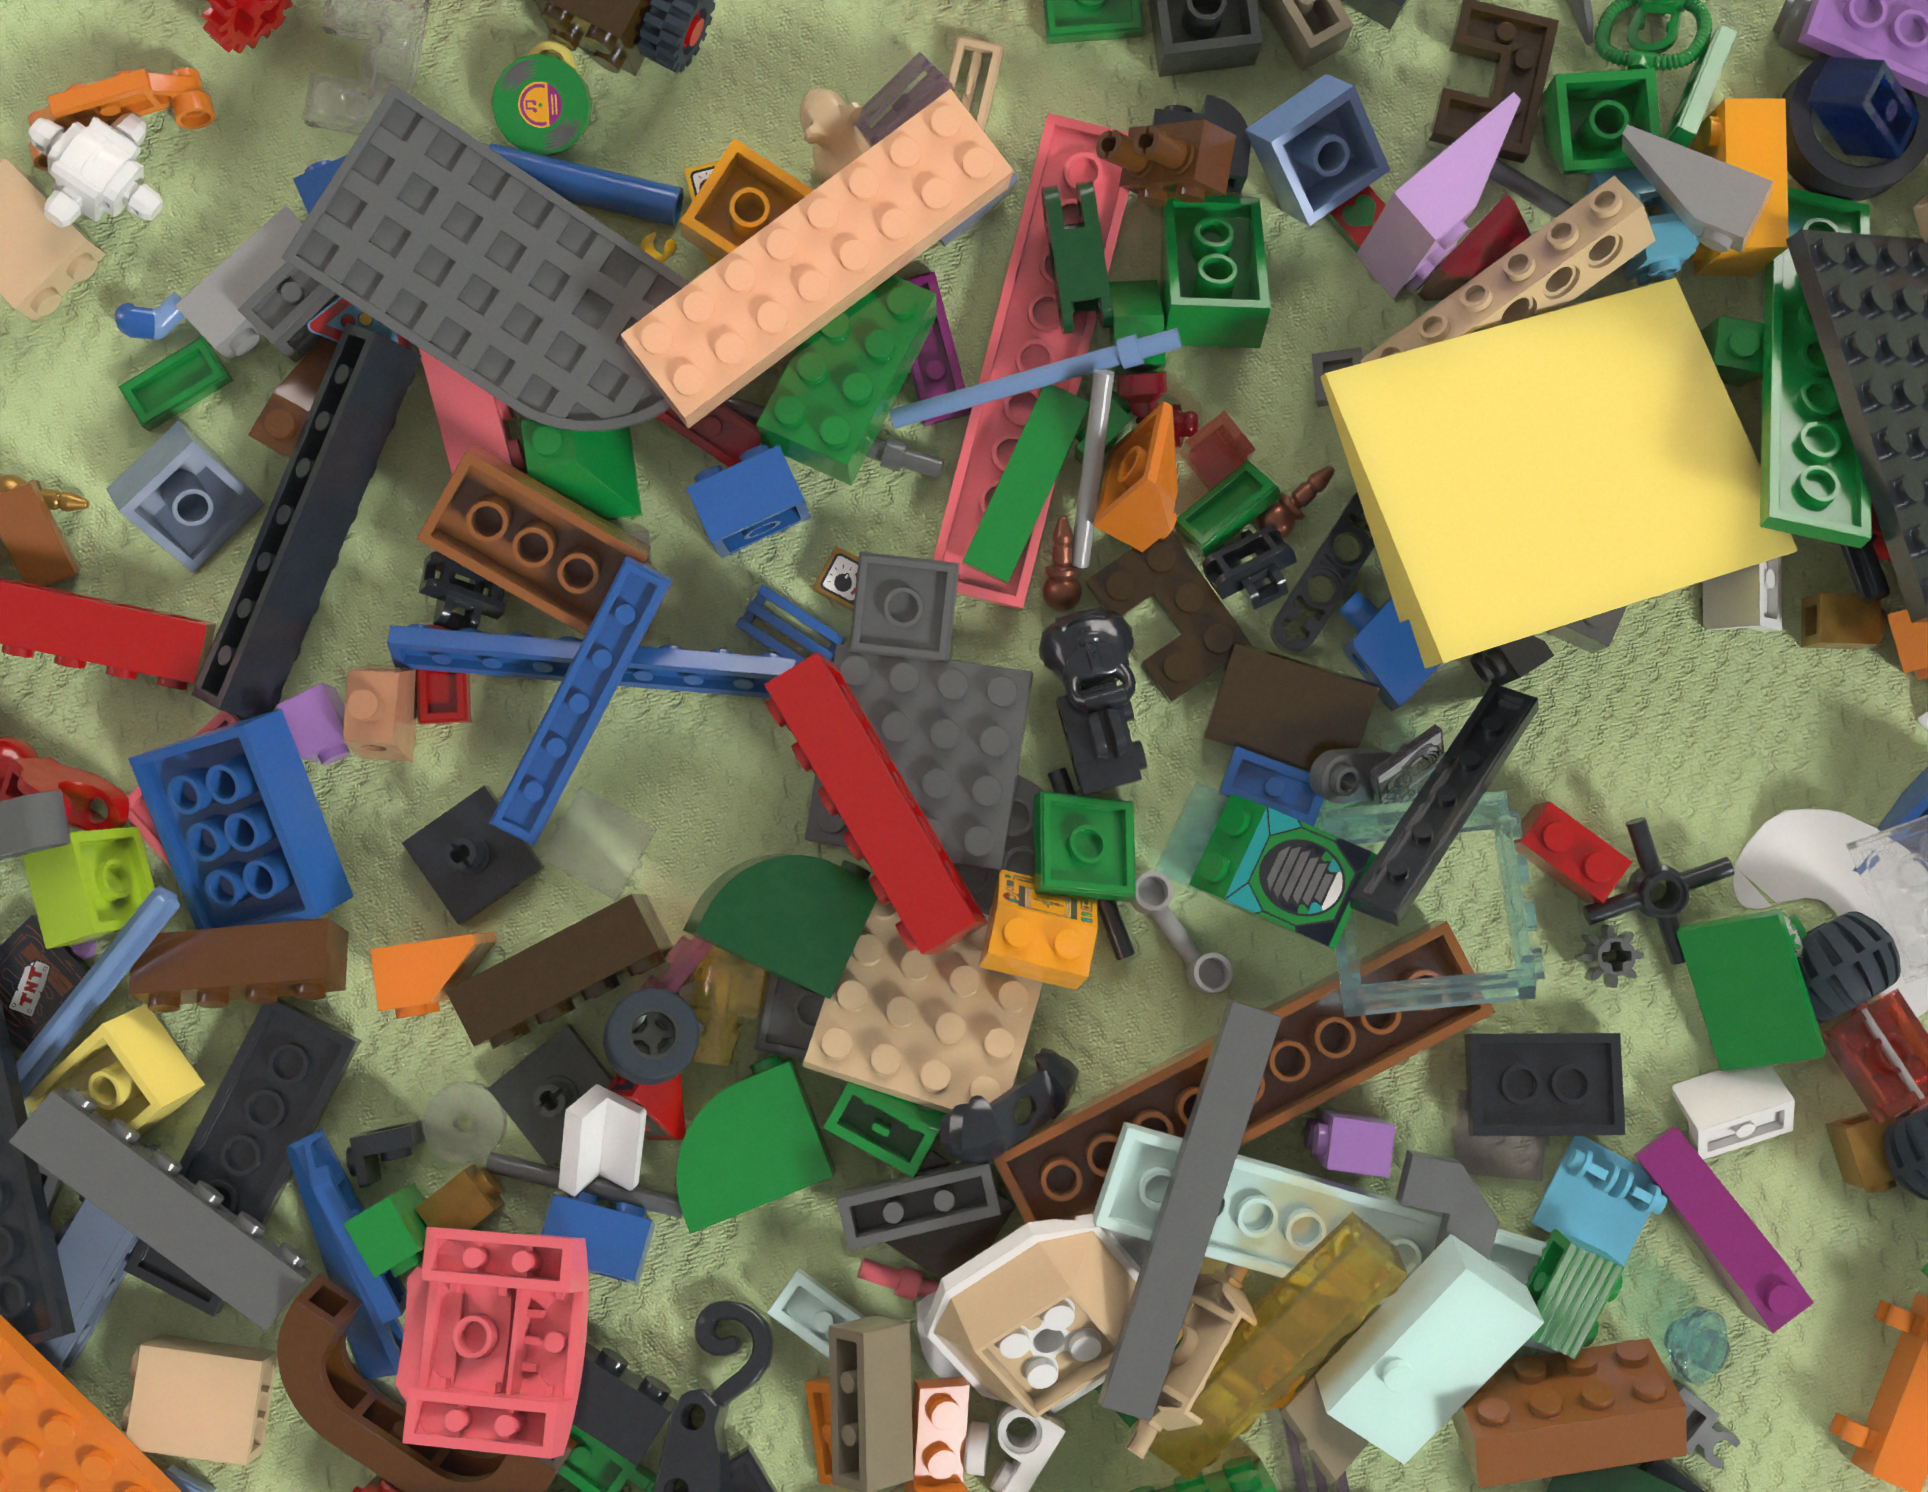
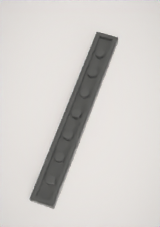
[1098,999,1282,1421]

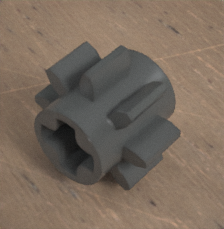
[1575,925,1644,988]

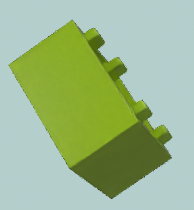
[22,827,155,949]

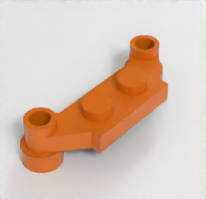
[28,68,216,171]

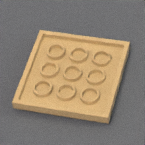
[803,877,1043,1114]

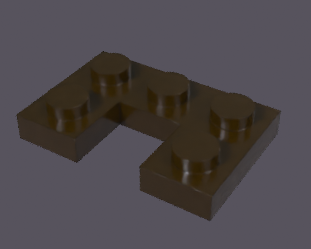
[1429,0,1559,164]
[1085,531,1252,704]

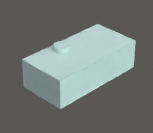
[1315,1234,1544,1465]

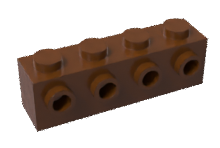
[128,918,349,1013]

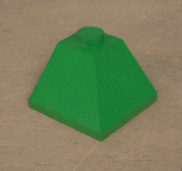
[521,420,642,521]

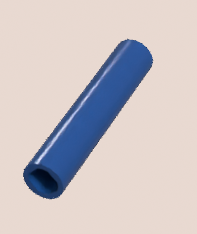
[488,143,684,227]

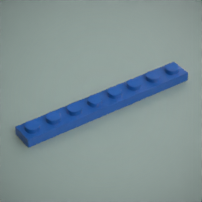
[387,624,795,698]

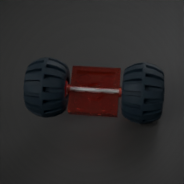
[1797,911,1928,1200]

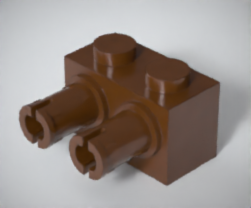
[1096,119,1236,206]

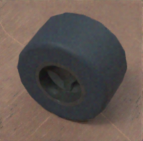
[603,988,700,1086]

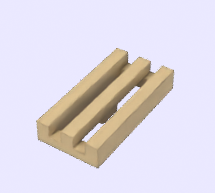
[943,35,1004,133]

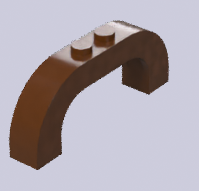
[277,1274,577,1492]

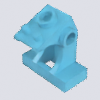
[1586,170,1700,286]

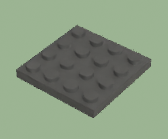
[805,644,1033,870]

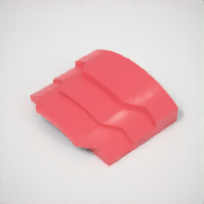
[395,1227,589,1459]

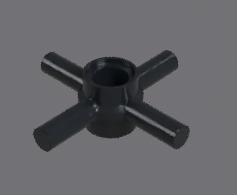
[1583,817,1734,965]

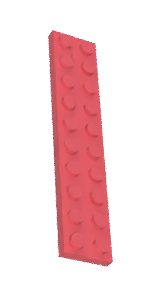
[933,113,1129,611]

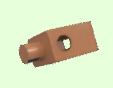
[343,665,417,762]

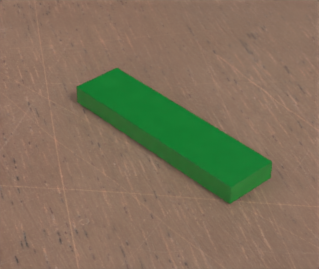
[962,384,1090,585]

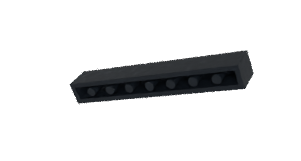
[191,322,422,718]

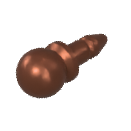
[1256,466,1335,539]
[1042,516,1082,611]

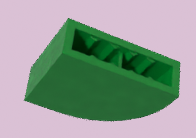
[676,1054,836,1234]

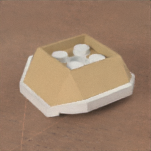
[924,1214,1140,1418]

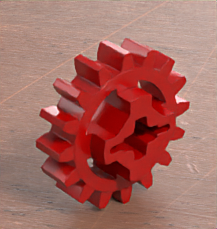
[202,0,293,53]

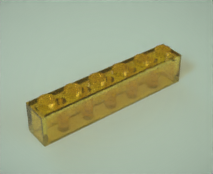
[1148,1211,1408,1481]

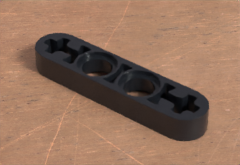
[1270,492,1375,653]

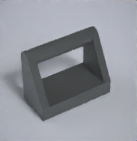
[238,262,339,363]

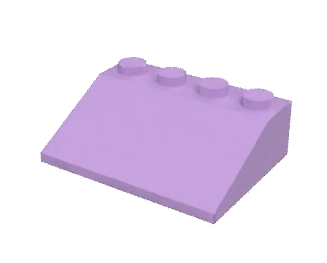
[1355,92,1521,299]

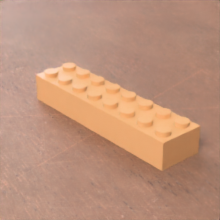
[621,89,1013,428]

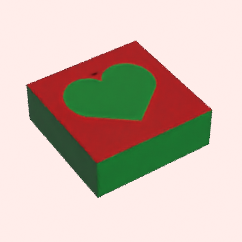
[1325,186,1386,253]

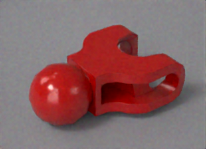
[0,736,130,831]

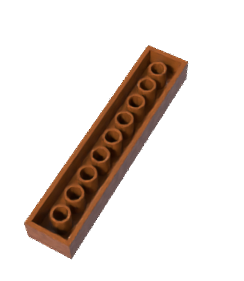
[993,921,1495,1224]

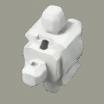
[28,113,163,228]

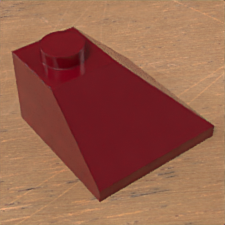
[1417,194,1532,301]

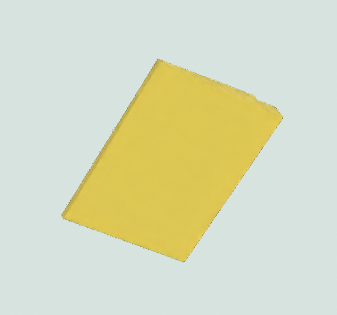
[1320,278,1798,669]

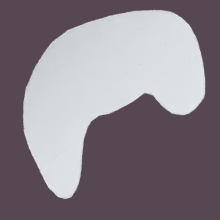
[1733,809,1928,1026]

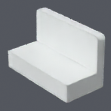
[1703,557,1782,632]
[1672,1065,1795,1159]
[558,1084,647,1197]

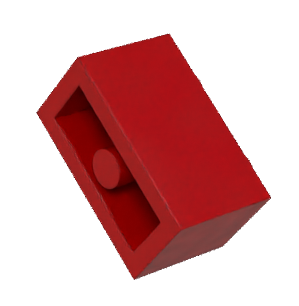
[1505,802,1633,903]

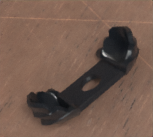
[940,1048,1079,1164]

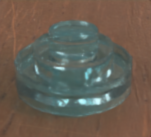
[1664,1306,1729,1385]

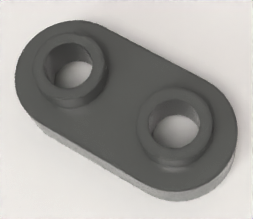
[1309,747,1402,803]

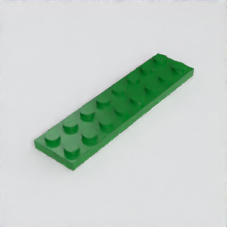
[1760,187,1871,548]

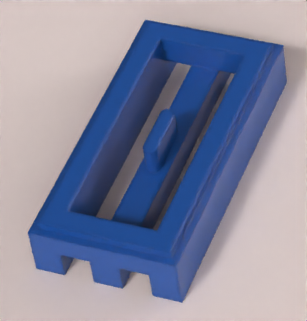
[735,584,846,665]

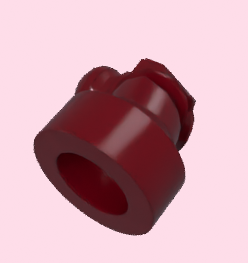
[1116,371,1199,448]

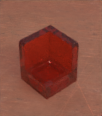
[1179,410,1255,491]

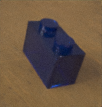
[1807,57,1920,159]

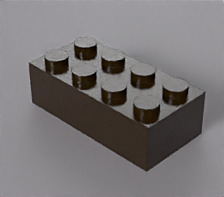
[446,894,673,1049]

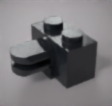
[1055,682,1147,796]

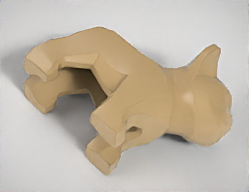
[800,88,871,184]

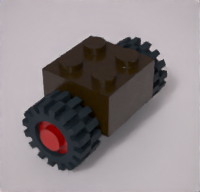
[533,0,716,76]

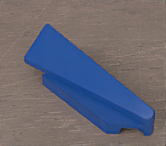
[286,1128,407,1379]

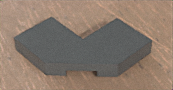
[1395,1150,1499,1261]

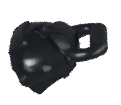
[1039,607,1136,714]

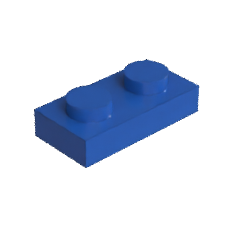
[1217,746,1324,827]

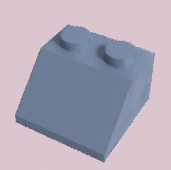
[106,420,265,572]

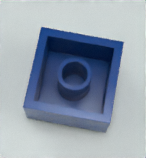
[686,444,811,558]

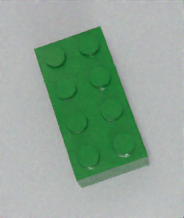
[756,275,937,486]

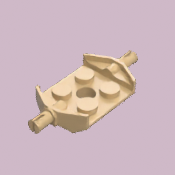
[1124,1263,1258,1460]

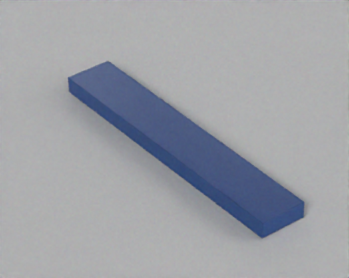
[489,556,673,846]

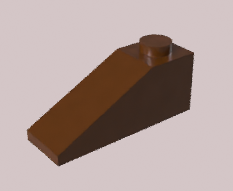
[248,337,338,459]

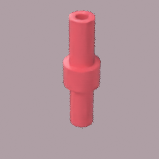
[857,1258,940,1301]

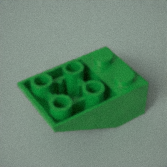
[823,1082,947,1178]

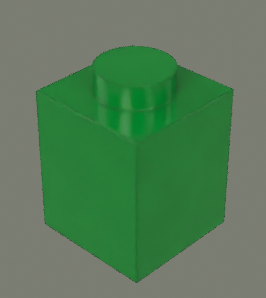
[1700,316,1764,387]

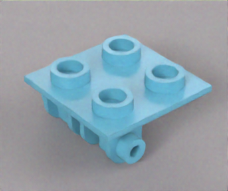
[1530,1136,1667,1266]

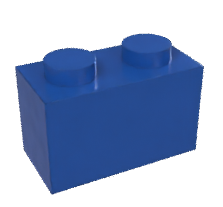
[541,1192,655,1285]

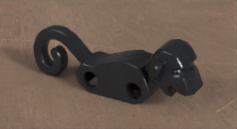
[654,1301,774,1492]

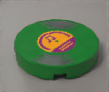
[492,53,592,156]

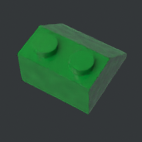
[1541,68,1661,175]

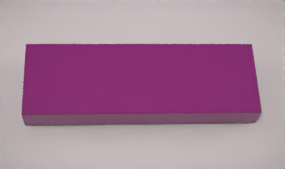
[904,271,971,427]

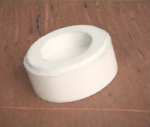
[964,1421,991,1476]

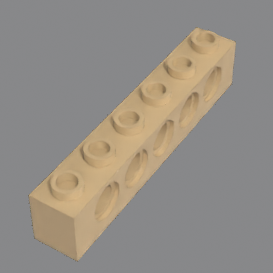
[1360,176,1656,363]

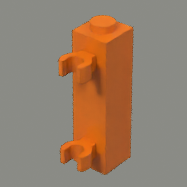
[1829,1293,1928,1492]

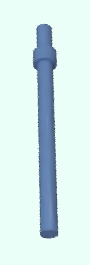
[890,328,1182,428]

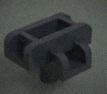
[1202,525,1297,610]
[419,551,506,631]

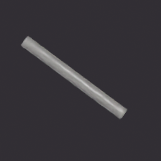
[1070,369,1114,568]

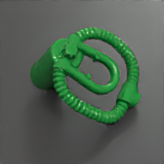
[1595,0,1713,71]

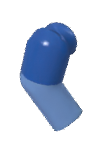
[114,292,185,340]

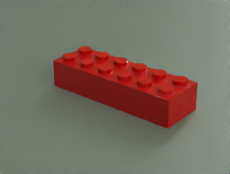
[764,652,988,955]

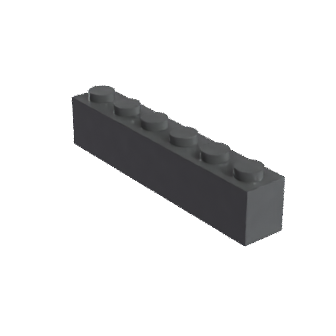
[9,1086,311,1331]

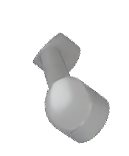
[1131,871,1233,994]

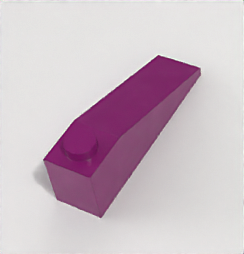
[1633,1126,1814,1333]

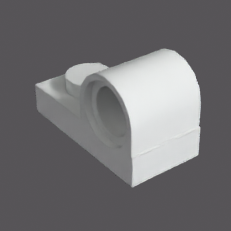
[990,1402,1066,1492]

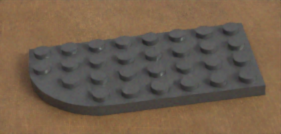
[281,84,690,432]

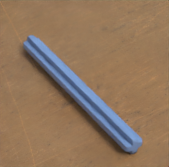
[15,887,180,1101]

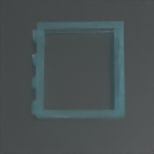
[1321,790,1545,1017]

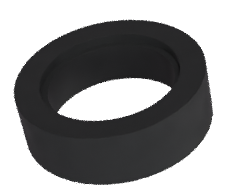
[1781,53,1928,202]

